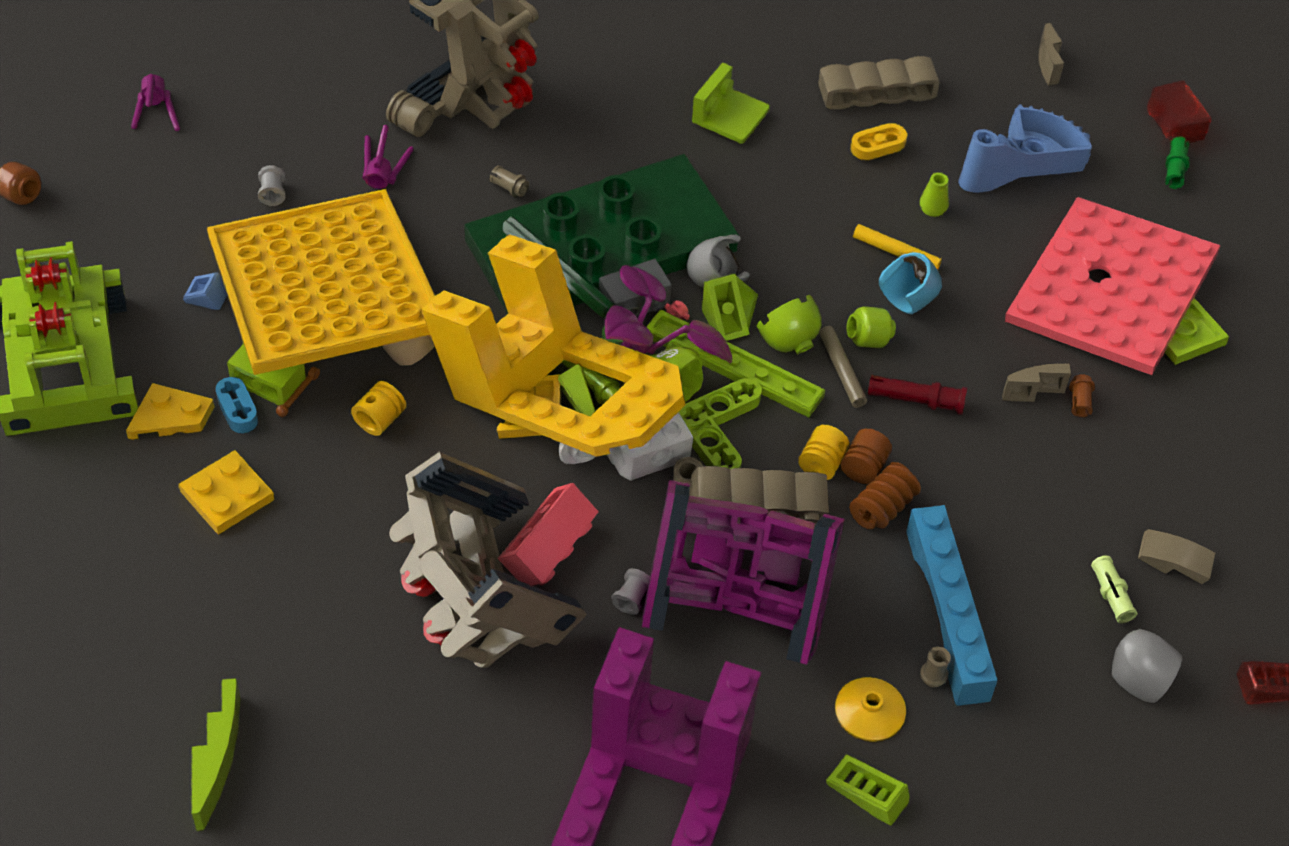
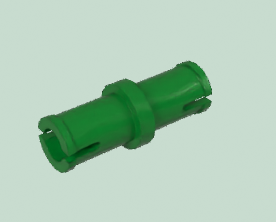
[1165,137,1190,189]

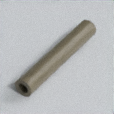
[819,326,867,408]

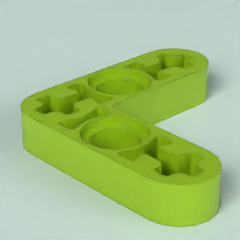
[679,378,762,469]

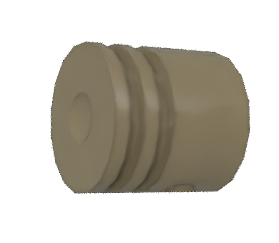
[386,90,436,137]

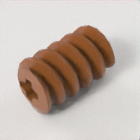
[849,462,921,530]

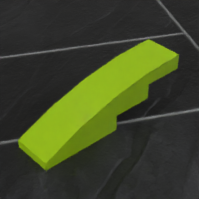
[192,679,240,831]

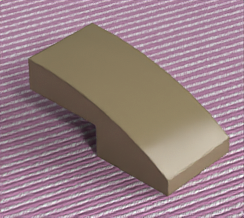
[1039,23,1064,86]
[1002,364,1071,402]
[1138,529,1215,585]

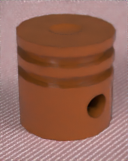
[841,428,892,484]

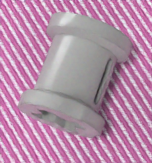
[258,165,286,206]
[611,568,650,615]

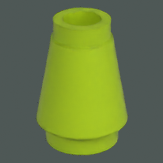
[919,173,949,217]

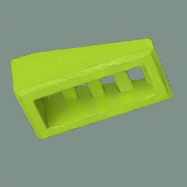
[558,364,595,416]
[826,754,910,826]

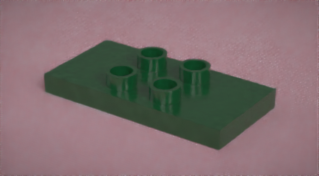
[464,154,739,314]

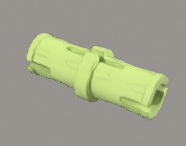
[1091,555,1138,623]

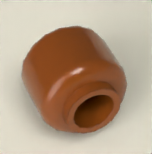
[0,162,42,205]

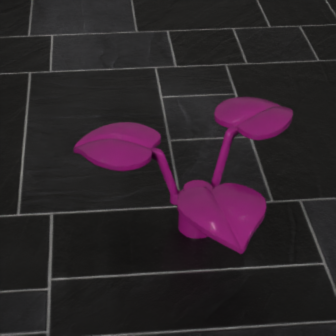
[605,265,733,364]

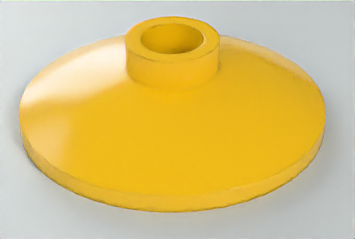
[835,677,906,742]

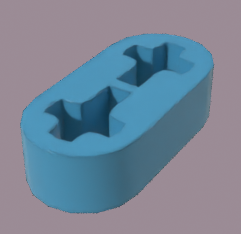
[215,377,258,433]

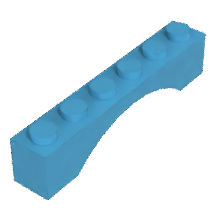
[906,505,997,706]

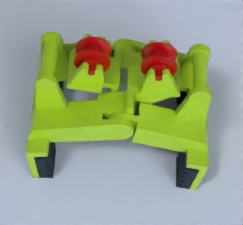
[0,241,139,436]

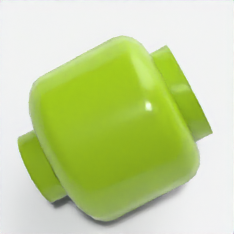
[846,306,896,348]

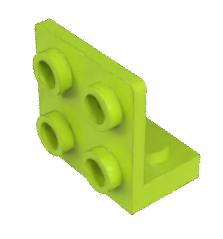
[692,62,770,144]

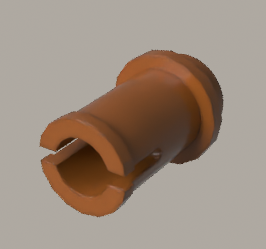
[1069,374,1095,417]

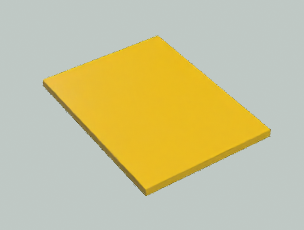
[207,189,435,375]

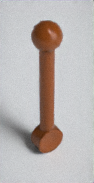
[276,366,320,417]

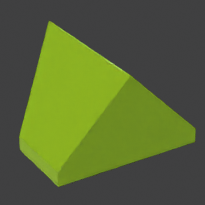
[702,273,758,341]

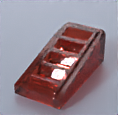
[1236,661,1289,704]

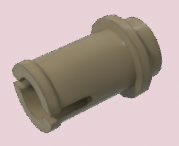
[489,165,529,197]
[920,647,951,687]

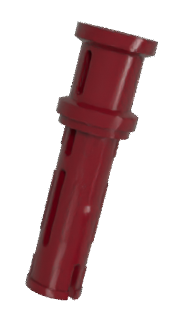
[868,374,967,415]

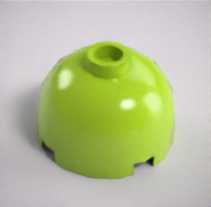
[757,295,822,354]

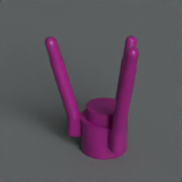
[131,74,180,131]
[362,125,414,189]

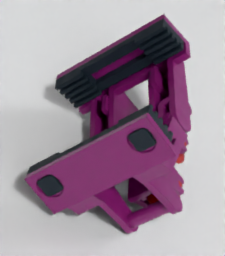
[642,480,845,665]

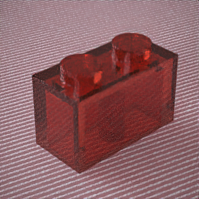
[1147,80,1212,143]

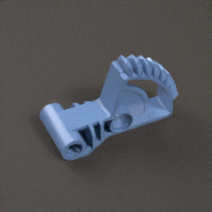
[958,104,1092,192]

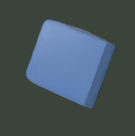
[183,272,227,310]

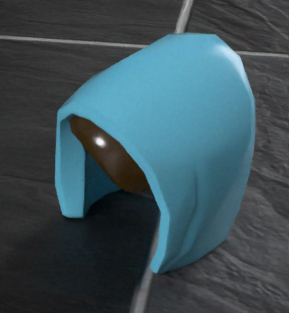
[879,252,942,315]

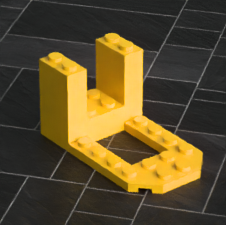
[421,234,686,457]

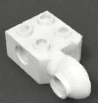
[559,412,693,481]

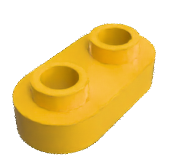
[850,123,907,160]

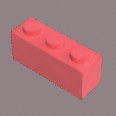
[498,483,599,586]

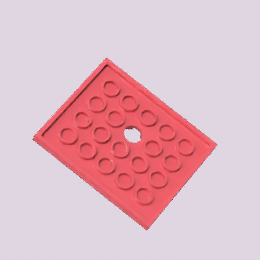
[1005,197,1220,375]

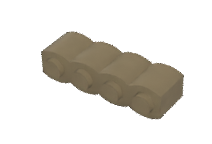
[818,56,940,109]
[691,466,829,523]

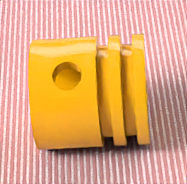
[351,381,407,436]
[798,425,850,480]

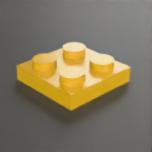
[179,450,275,535]

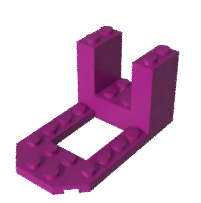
[551,628,761,846]

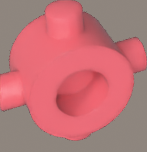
[665,300,690,320]

